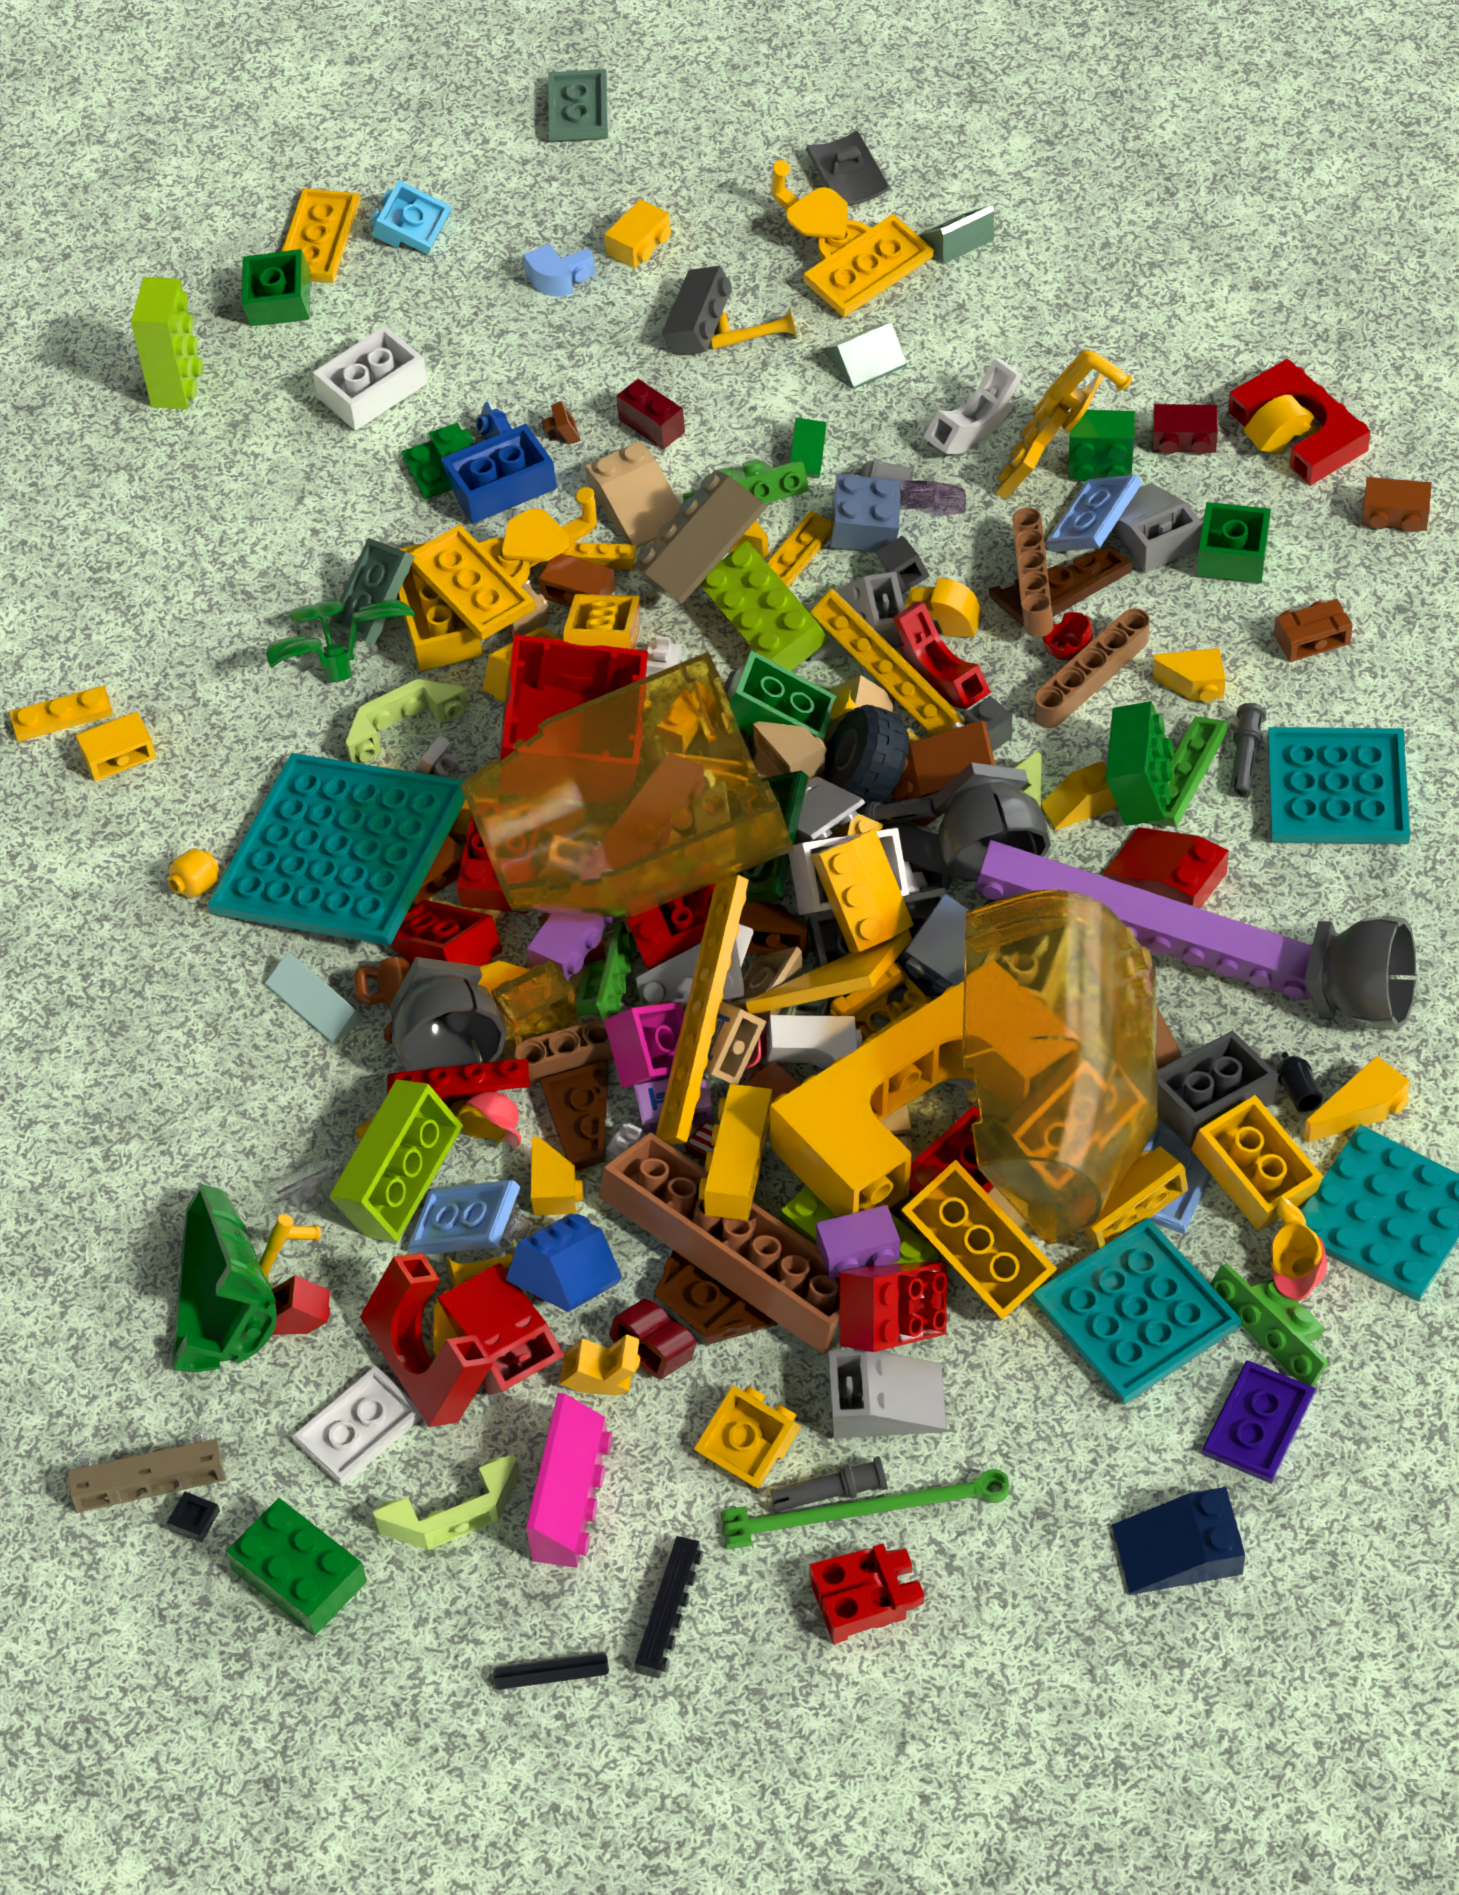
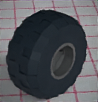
[824,704,909,807]

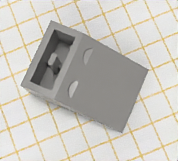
[1112,483,1203,573]
[804,571,905,660]
[794,777,865,845]
[829,1349,947,1439]

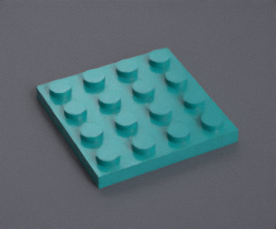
[1267,727,1410,844]
[1301,1124,1459,1302]
[1032,1217,1242,1405]

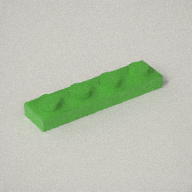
[1148,716,1228,827]

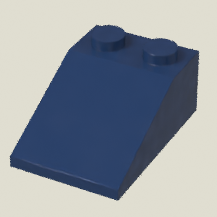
[1112,1487,1245,1595]

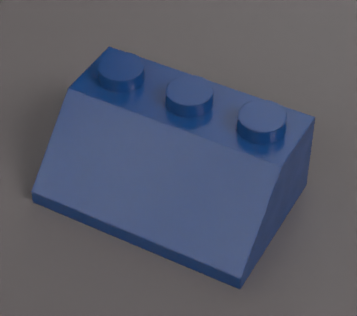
[441,424,557,524]
[506,1213,622,1312]

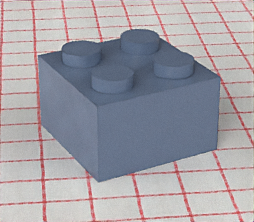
[830,474,900,552]

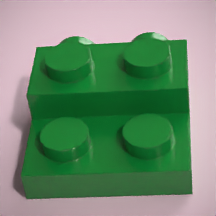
[401,422,474,500]

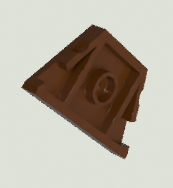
[654,1250,778,1345]

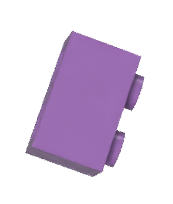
[816,1205,900,1279]

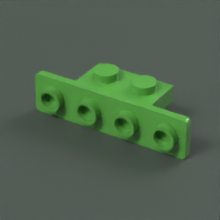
[682,459,809,504]
[575,921,636,1025]
[1210,1264,1328,1387]

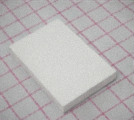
[291,1365,423,1487]

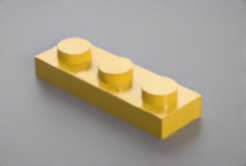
[9,685,113,742]

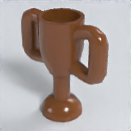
[353,957,410,1044]

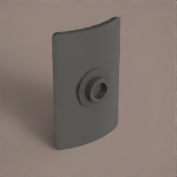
[805,131,890,205]

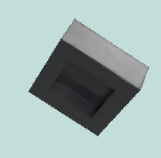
[167,1491,220,1542]

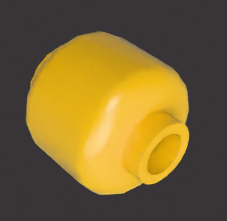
[167,848,219,899]

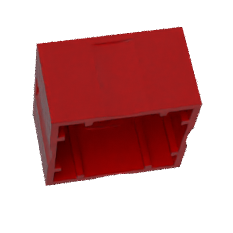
[495,634,648,807]

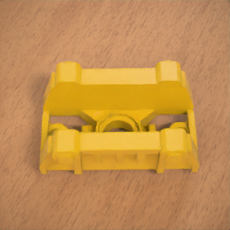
[828,961,932,1042]

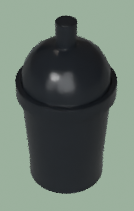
[1277,1052,1322,1112]

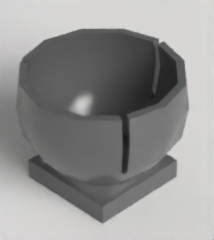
[932,762,1051,882]
[1304,915,1417,1030]
[389,957,507,1071]

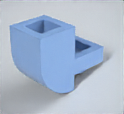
[523,244,595,296]

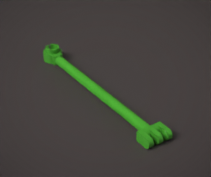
[720,1469,1009,1550]

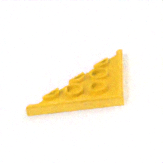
[745,929,912,1014]

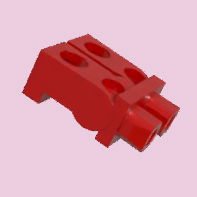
[809,1543,924,1645]

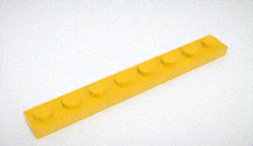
[656,875,749,1146]

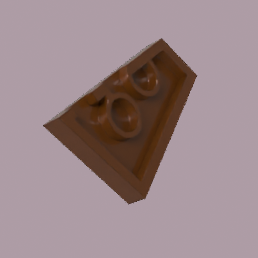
[540,1060,609,1171]

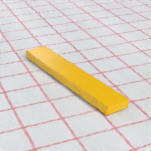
[809,588,965,736]

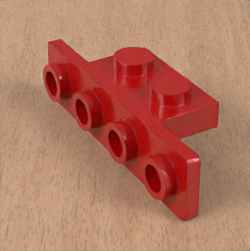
[387,1059,530,1108]

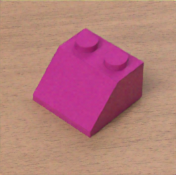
[604,1002,685,1088]

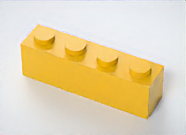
[699,1084,772,1221]

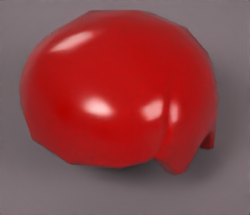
[1042,612,1093,661]

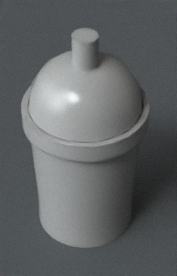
[853,459,913,493]

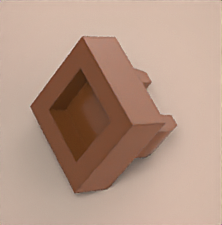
[541,400,581,444]

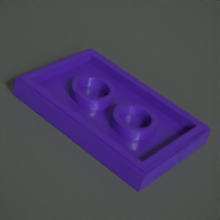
[1201,1360,1316,1484]

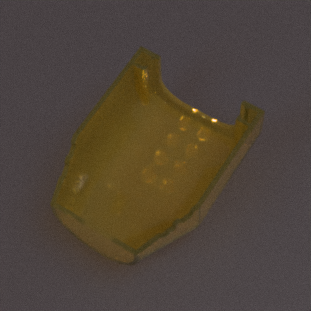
[461,651,794,919]
[962,890,1158,1245]

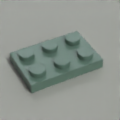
[548,69,608,141]
[328,538,415,645]

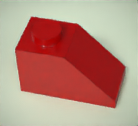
[272,1275,330,1335]

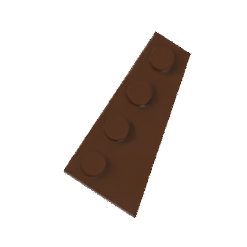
[989,546,1132,627]

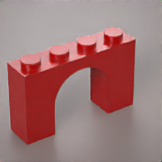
[1228,358,1371,486]
[360,1253,494,1427]

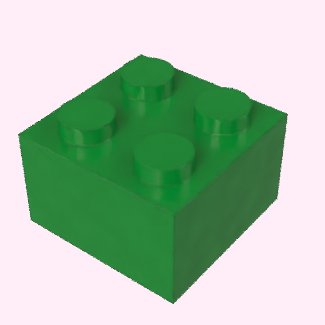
[241,249,311,326]
[1068,409,1135,482]
[1197,502,1271,583]

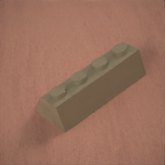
[632,470,767,604]

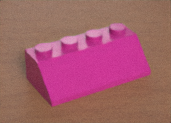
[526,1393,612,1568]

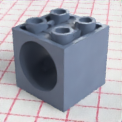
[899,894,1003,996]

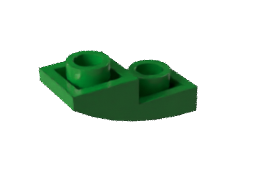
[790,417,827,478]

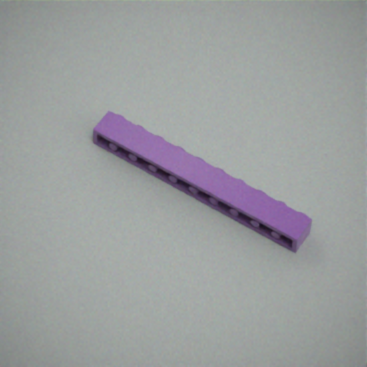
[974,840,1312,1000]

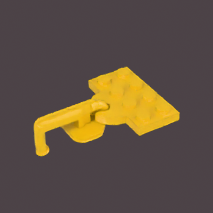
[771,160,934,318]
[995,350,1132,498]
[409,487,597,641]

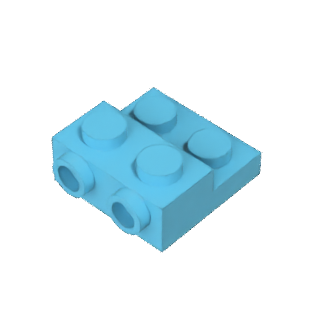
[369,180,452,255]

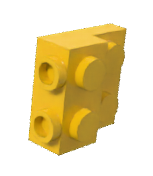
[694,1385,802,1489]

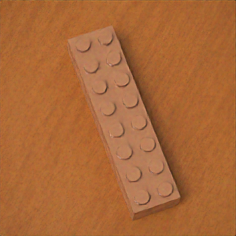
[599,1132,840,1355]

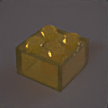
[491,959,579,1053]

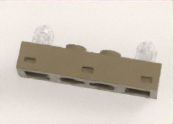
[68,1427,226,1513]

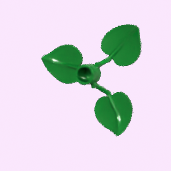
[266,599,415,682]

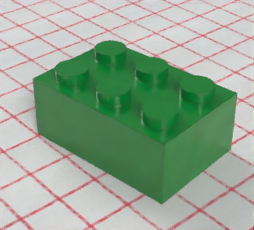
[719,650,837,741]
[1106,701,1174,826]
[226,1498,367,1636]

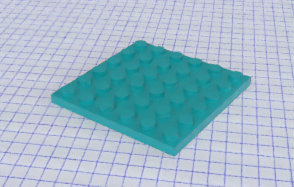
[207,753,471,946]

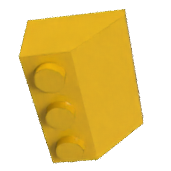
[811,828,914,952]
[1072,1146,1188,1250]

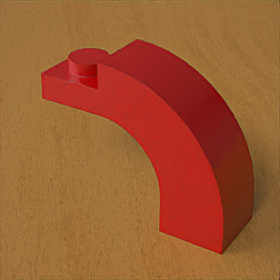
[892,601,991,710]

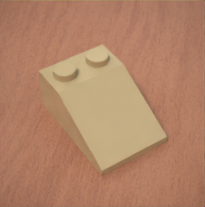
[585,440,681,549]

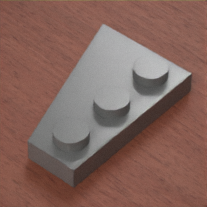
[636,938,745,1007]

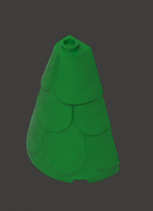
[172,1184,277,1372]

